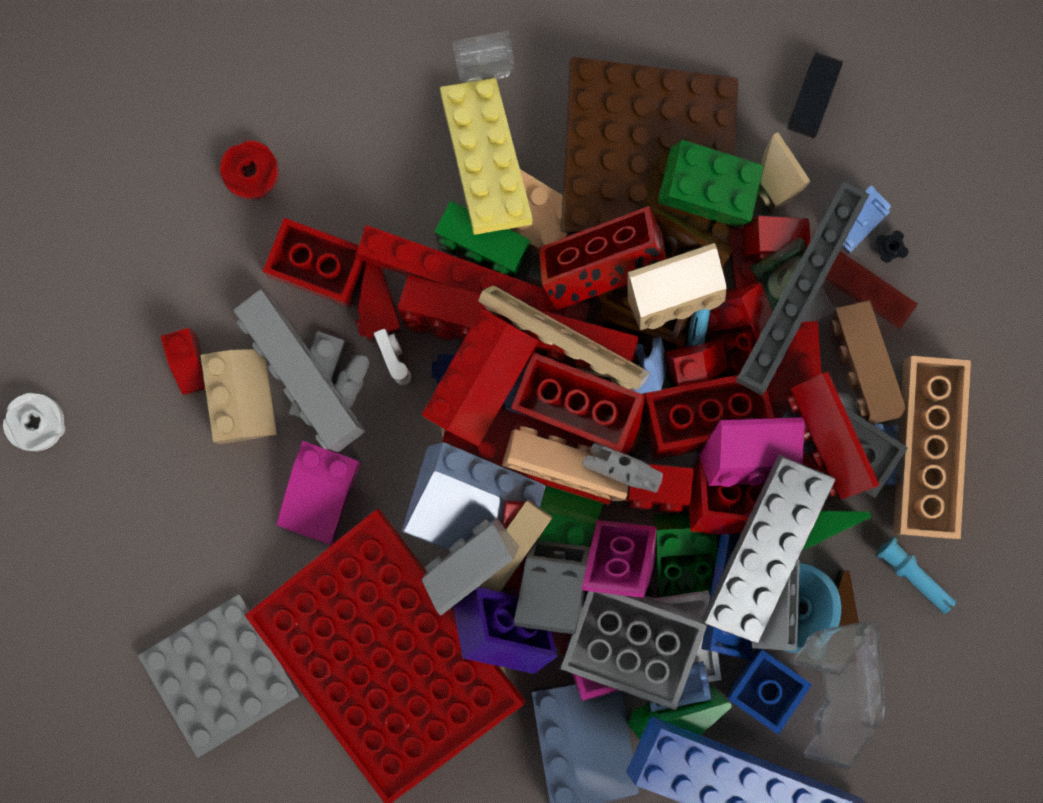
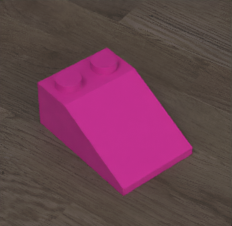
[276,441,362,545]
[582,520,656,598]

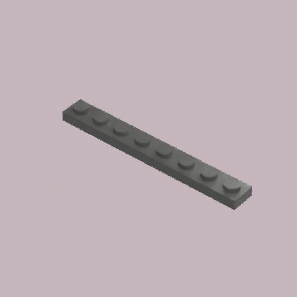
[735,181,870,396]

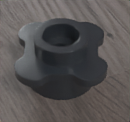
[875,230,909,263]

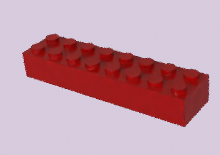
[397,275,639,371]

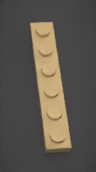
[478,286,650,390]

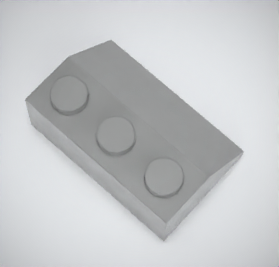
[422,518,519,616]

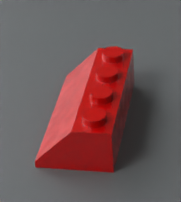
[421,309,539,446]
[511,352,645,455]
[786,371,879,500]

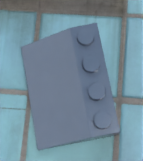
[401,442,546,550]
[532,682,639,803]

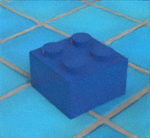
[724,648,812,735]

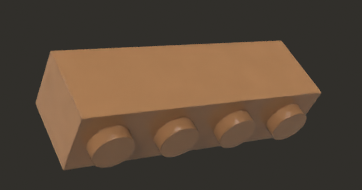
[830,300,906,424]

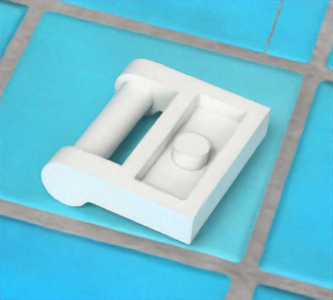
[374,329,412,386]

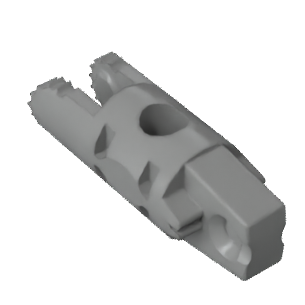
[334,354,370,408]
[582,443,663,493]

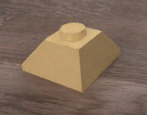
[757,132,810,212]

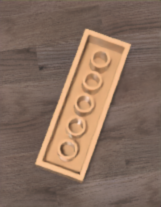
[893,356,971,539]

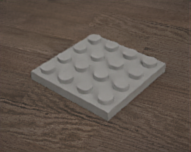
[138,594,301,758]

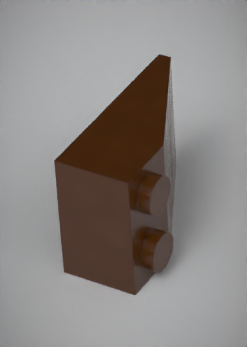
[652,208,735,268]

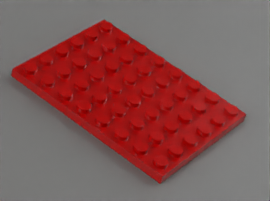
[244,509,526,803]

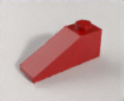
[355,262,403,342]

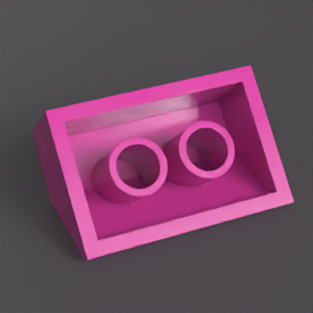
[699,418,805,487]

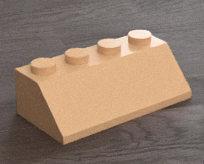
[501,426,628,501]

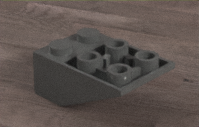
[514,540,591,634]

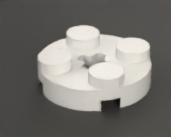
[3,393,65,452]

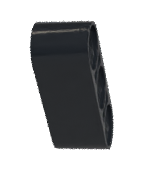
[787,52,843,139]

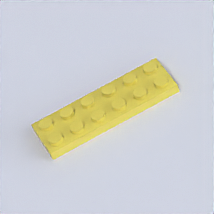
[440,78,532,235]

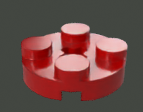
[220,140,279,199]

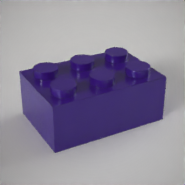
[454,587,557,674]

